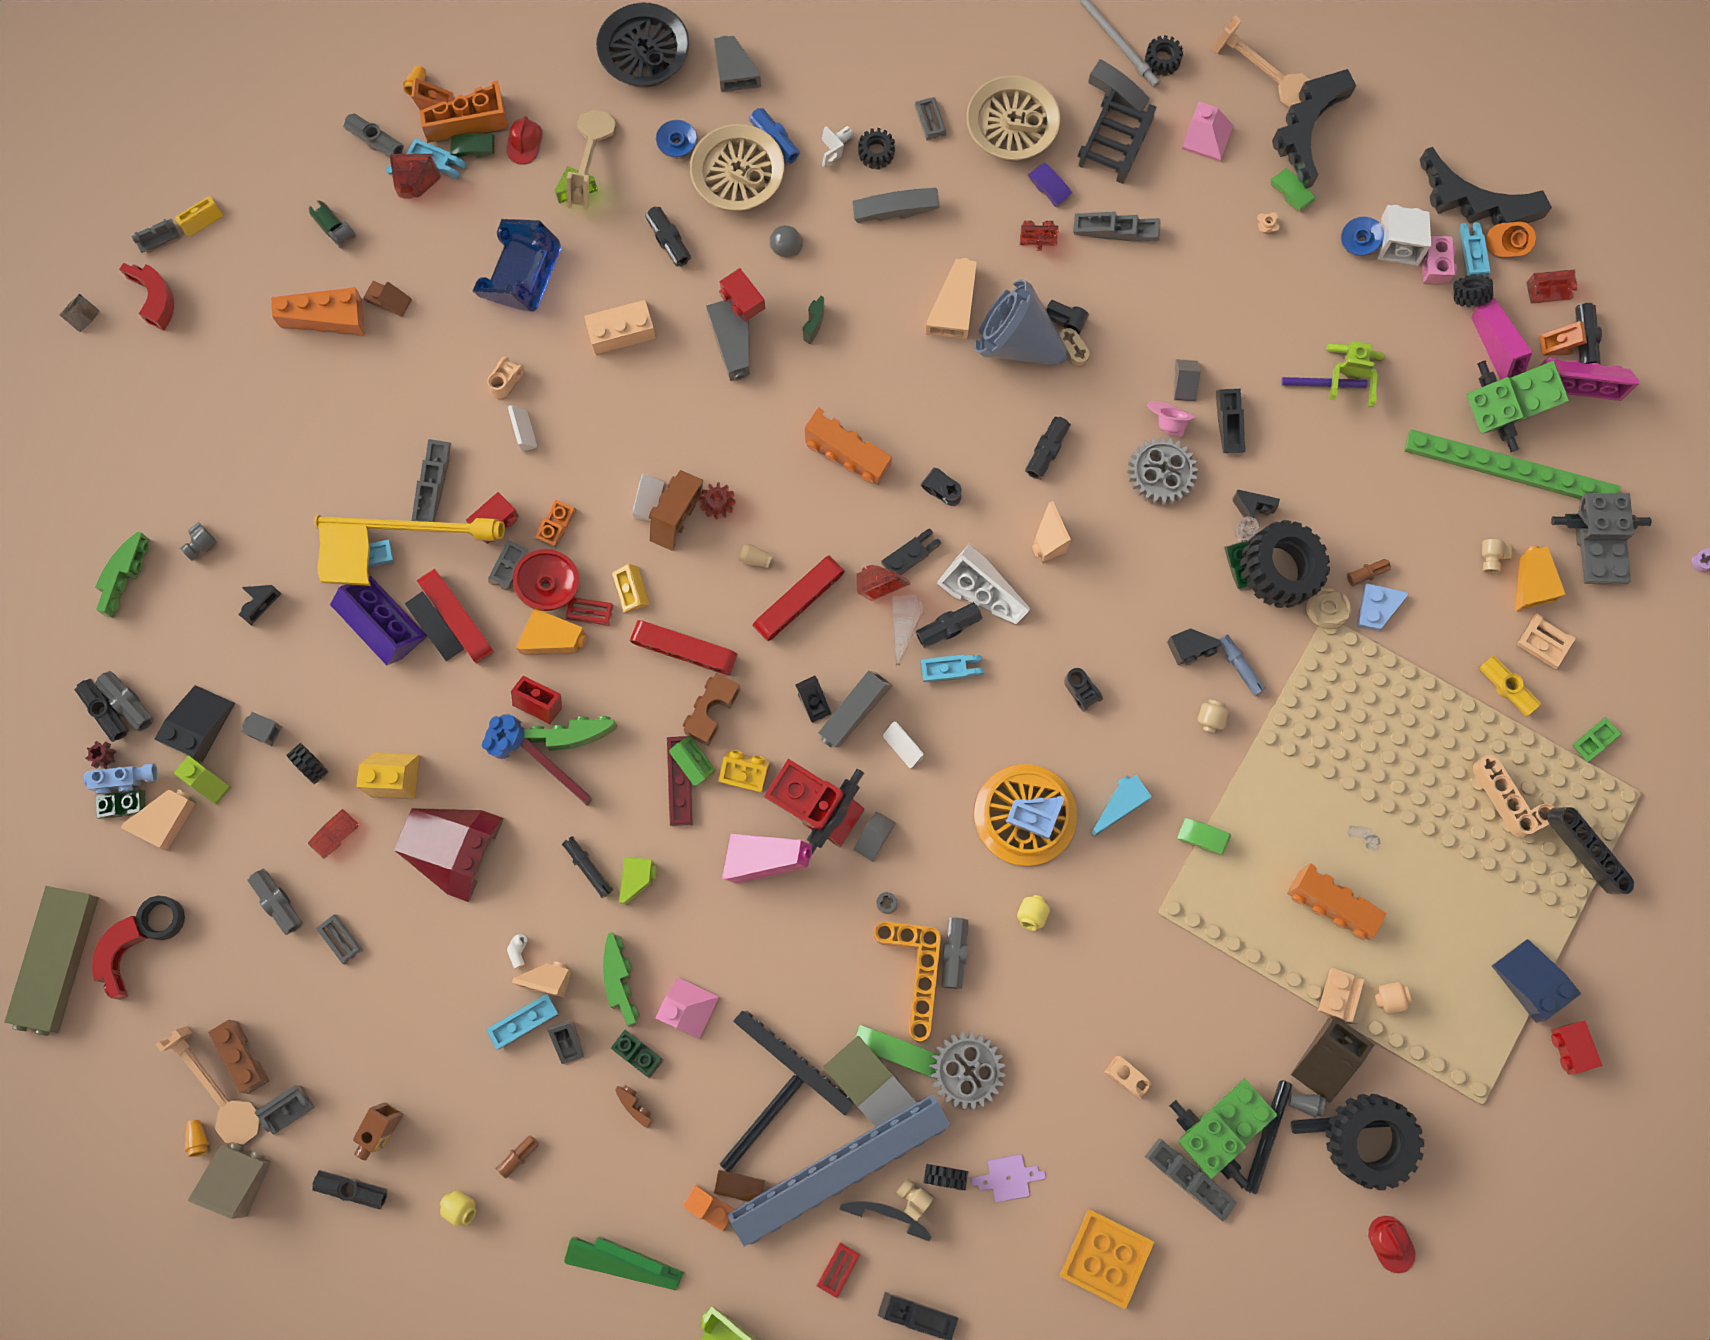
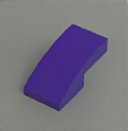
[1028,162,1072,207]

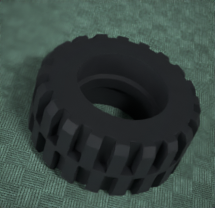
[1241,520,1330,608]
[1326,1093,1424,1190]

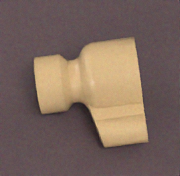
[1481,539,1513,574]
[896,1178,935,1221]

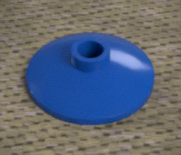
[656,120,697,157]
[1341,217,1384,256]

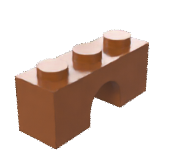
[683,673,741,747]
[208,1020,269,1094]

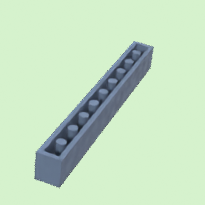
[728,1094,951,1247]

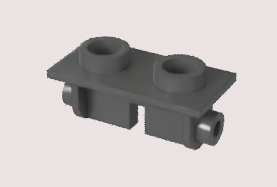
[132,218,180,253]

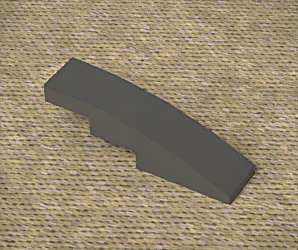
[852,188,940,223]
[1073,212,1161,241]
[411,439,451,522]
[1145,1138,1237,1221]

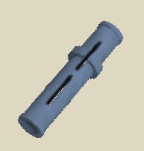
[1219,634,1266,696]

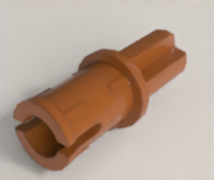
[1347,559,1391,586]
[496,1135,539,1179]

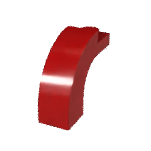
[119,263,174,331]
[92,916,148,1000]

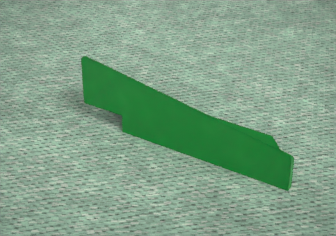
[564,1236,684,1290]

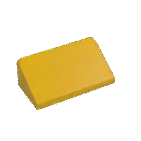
[175,196,223,237]
[612,564,649,613]

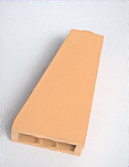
[926,258,977,339]

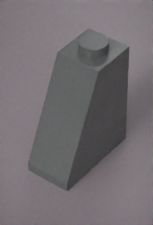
[714,36,761,92]

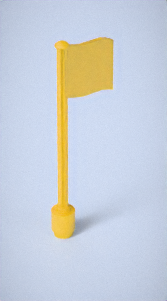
[314,515,505,586]

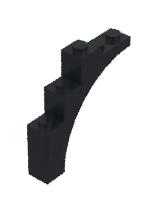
[1272,69,1356,189]
[1420,147,1552,226]

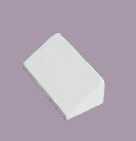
[508,405,537,452]
[632,474,665,521]
[883,721,924,768]

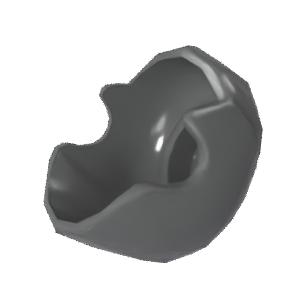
[770,225,803,258]

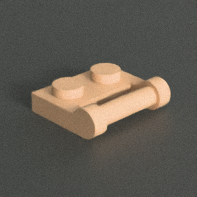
[1517,613,1576,669]

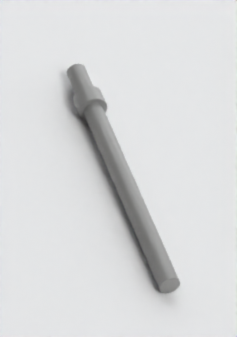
[1080,0,1160,87]

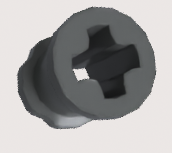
[328,220,356,248]

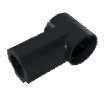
[1046,299,1089,334]

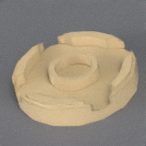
[1306,588,1351,628]

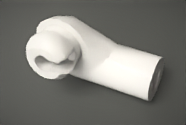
[507,934,527,969]

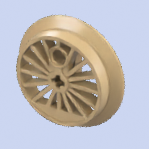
[966,75,1060,161]
[690,124,784,211]

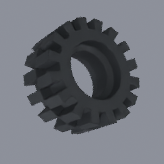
[1145,35,1183,76]
[858,128,895,169]
[1453,275,1493,307]
[287,743,328,784]
[923,1164,968,1190]

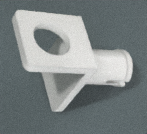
[822,126,854,168]

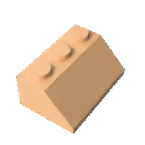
[585,300,656,355]

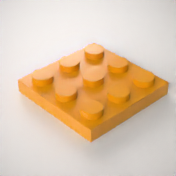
[1059,1209,1154,1310]

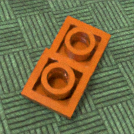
[535,499,576,546]

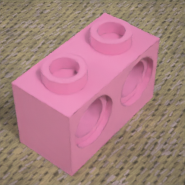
[1422,236,1457,284]

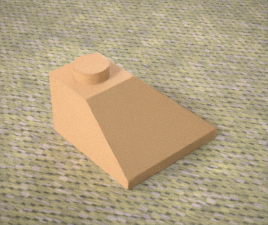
[1032,501,1071,563]
[512,961,572,998]

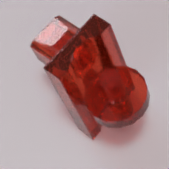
[1019,221,1059,251]

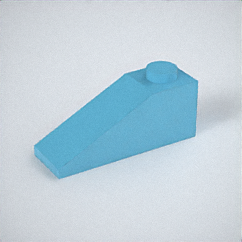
[1091,775,1152,837]

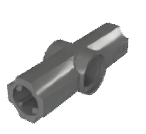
[343,113,404,160]
[95,671,154,732]
[247,869,303,935]
[942,917,969,989]

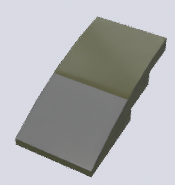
[823,1035,918,1127]

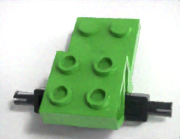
[1466,360,1570,453]
[1169,1078,1277,1189]

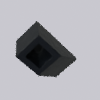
[1167,628,1222,666]

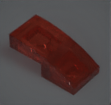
[308,809,359,859]

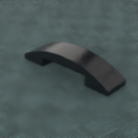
[839,1201,931,1242]

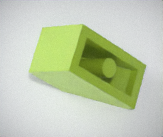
[174,755,231,804]
[619,857,657,905]

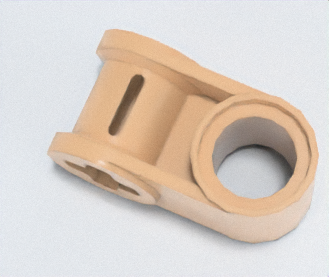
[488,356,524,399]

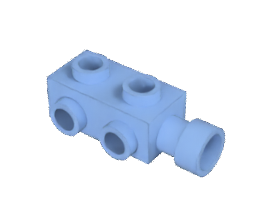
[84,763,158,794]

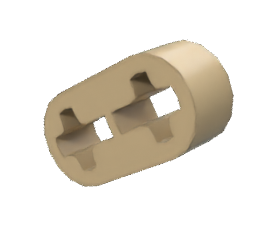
[1060,328,1089,366]

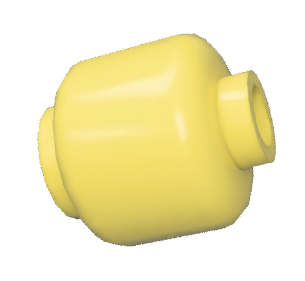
[1017,895,1050,931]
[440,1190,477,1227]

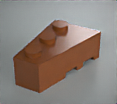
[649,470,703,551]

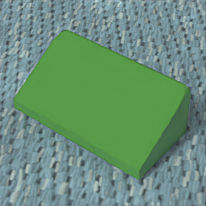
[669,735,716,786]

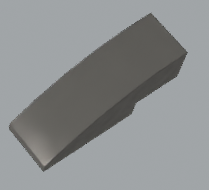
[1088,59,1150,112]

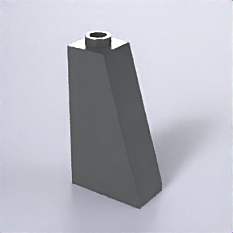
[706,300,750,381]
[818,670,893,747]

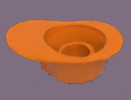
[1485,222,1536,257]

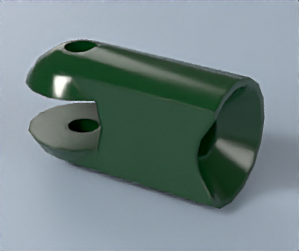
[309,200,342,237]

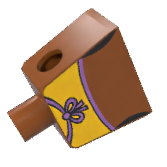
[353,1102,404,1160]

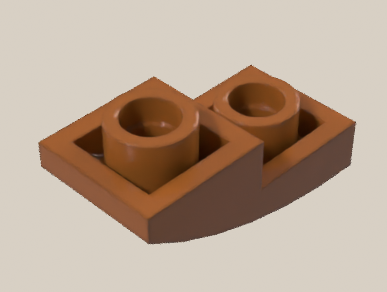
[615,1085,653,1128]

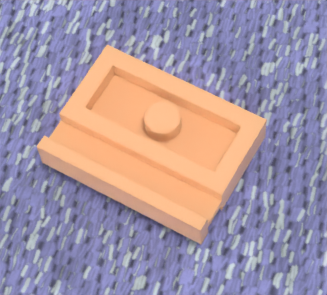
[1318,968,1364,1024]

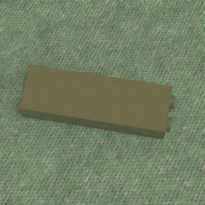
[4,886,99,1036]

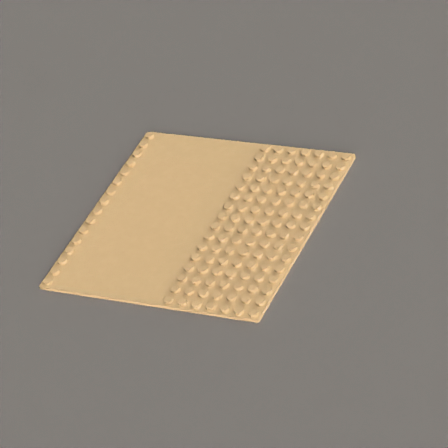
[1158,625,1640,1104]

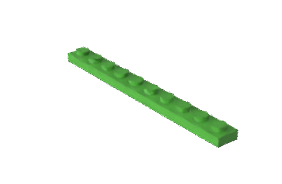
[1404,429,1621,499]

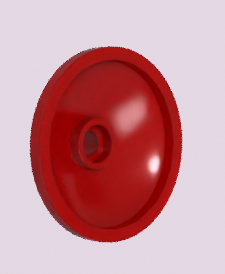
[513,549,579,611]

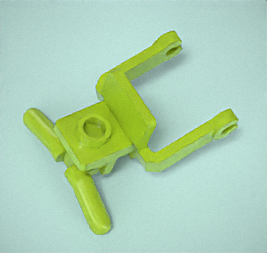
[1326,341,1385,407]

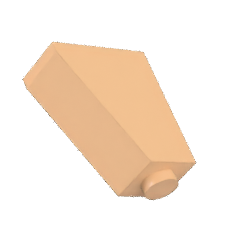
[121,789,196,851]

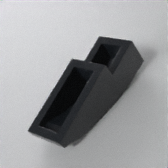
[1216,388,1245,453]
[404,591,464,662]
[877,1292,958,1340]

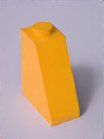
[1515,545,1566,611]
[516,609,586,655]

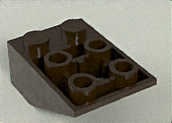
[1291,1016,1374,1103]

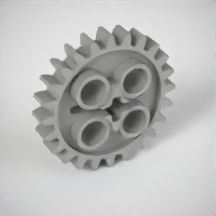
[1127,437,1198,505]
[930,1032,1006,1109]

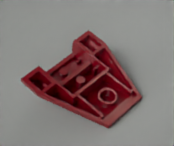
[394,808,504,902]

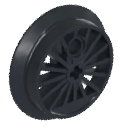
[596,3,689,87]

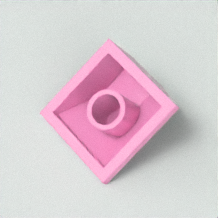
[1182,102,1234,161]
[656,978,719,1039]

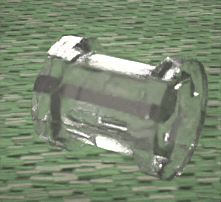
[1235,516,1259,541]

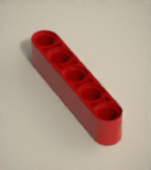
[752,555,845,642]
[416,568,494,664]
[630,620,738,675]

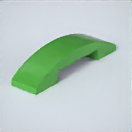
[855,1025,939,1080]

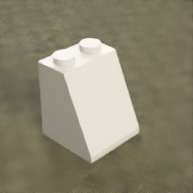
[1377,205,1431,266]

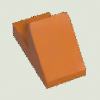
[412,78,453,110]
[1540,321,1587,356]
[683,1185,735,1231]

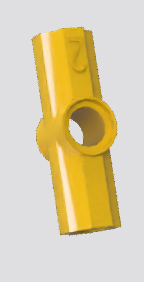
[1478,655,1541,717]

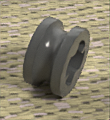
[877,892,897,914]

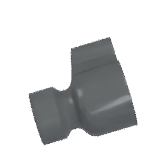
[180,522,217,561]

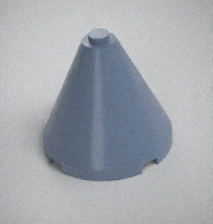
[974,279,1067,366]

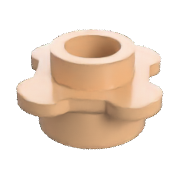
[1257,212,1279,233]

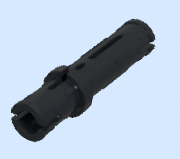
[561,836,613,898]

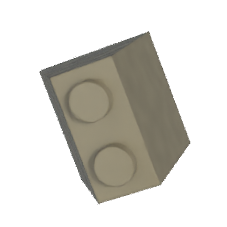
[188,1142,271,1219]

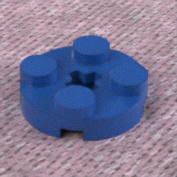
[482,714,524,759]

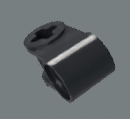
[921,467,961,506]
[1064,668,1103,712]

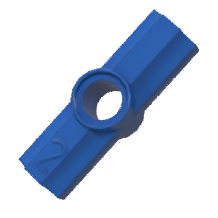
[749,108,800,164]

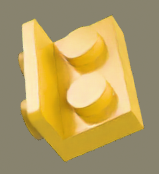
[718,750,770,793]

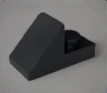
[1232,489,1280,524]
[238,585,281,625]
[795,675,832,723]

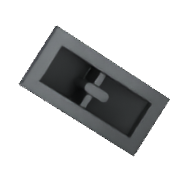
[1174,359,1200,401]
[854,811,895,861]
[547,1020,584,1064]

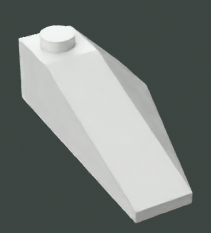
[937,544,1030,624]

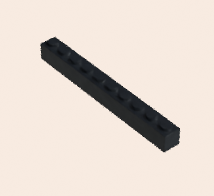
[733,1010,854,1116]

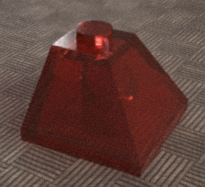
[390,154,441,199]
[856,565,910,601]

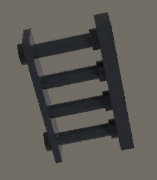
[1077,89,1157,184]

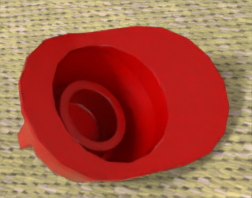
[506,116,542,164]
[1368,1216,1416,1274]

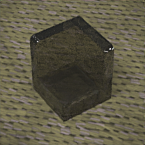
[59,293,100,332]

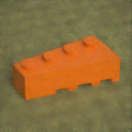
[419,80,508,143]
[271,287,365,336]
[805,407,892,485]
[1287,863,1387,940]

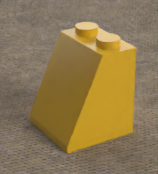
[357,752,420,799]

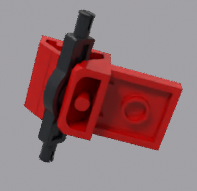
[764,759,865,855]

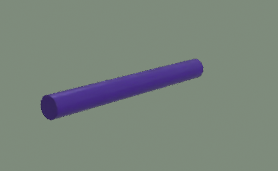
[1281,377,1368,388]

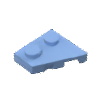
[1357,583,1408,631]
[1006,796,1064,839]

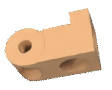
[1104,1056,1152,1099]

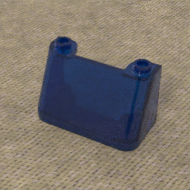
[473,219,561,312]

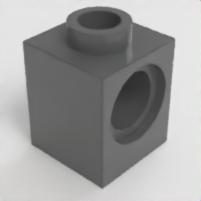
[241,712,282,746]

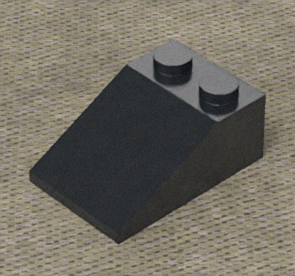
[154,685,235,763]

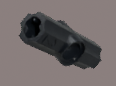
[645,207,691,267]
[1575,303,1602,364]
[1025,416,1071,479]
[916,602,983,649]
[74,678,129,742]
[312,1170,388,1210]

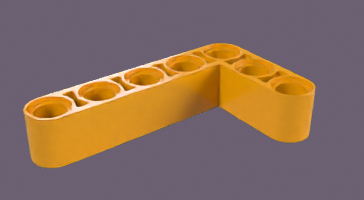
[874,922,941,1042]

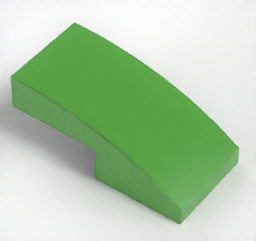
[1271,168,1315,211]
[1572,717,1621,762]
[1177,818,1231,856]

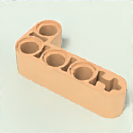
[1473,755,1554,838]

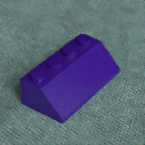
[330,576,427,666]

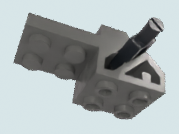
[1551,493,1652,584]

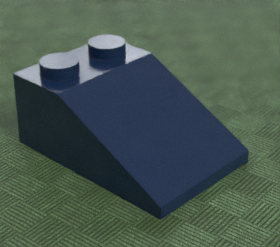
[1491,939,1581,1023]

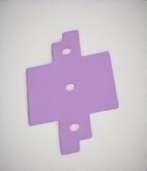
[972,1154,1046,1202]

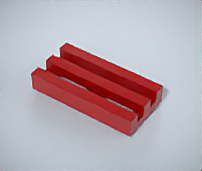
[566,597,614,626]
[816,1242,860,1298]

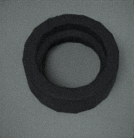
[136,895,185,940]

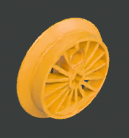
[974,764,1077,866]

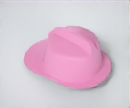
[1147,401,1195,437]

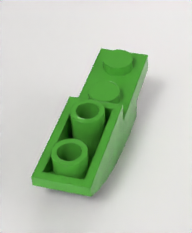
[95,532,150,618]
[524,716,617,751]
[603,932,640,1027]

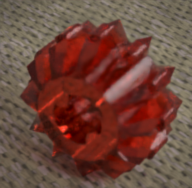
[699,482,736,520]

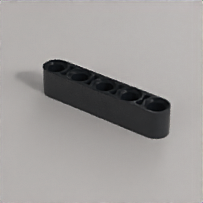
[1547,807,1634,894]

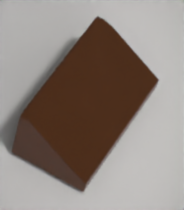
[714,1169,765,1201]

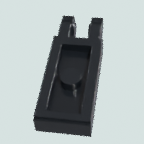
[881,528,941,579]

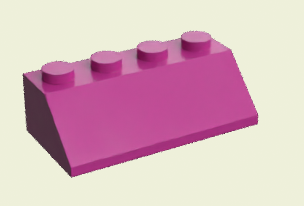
[1540,358,1639,401]

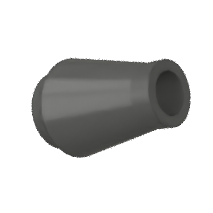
[1289,1093,1326,1118]

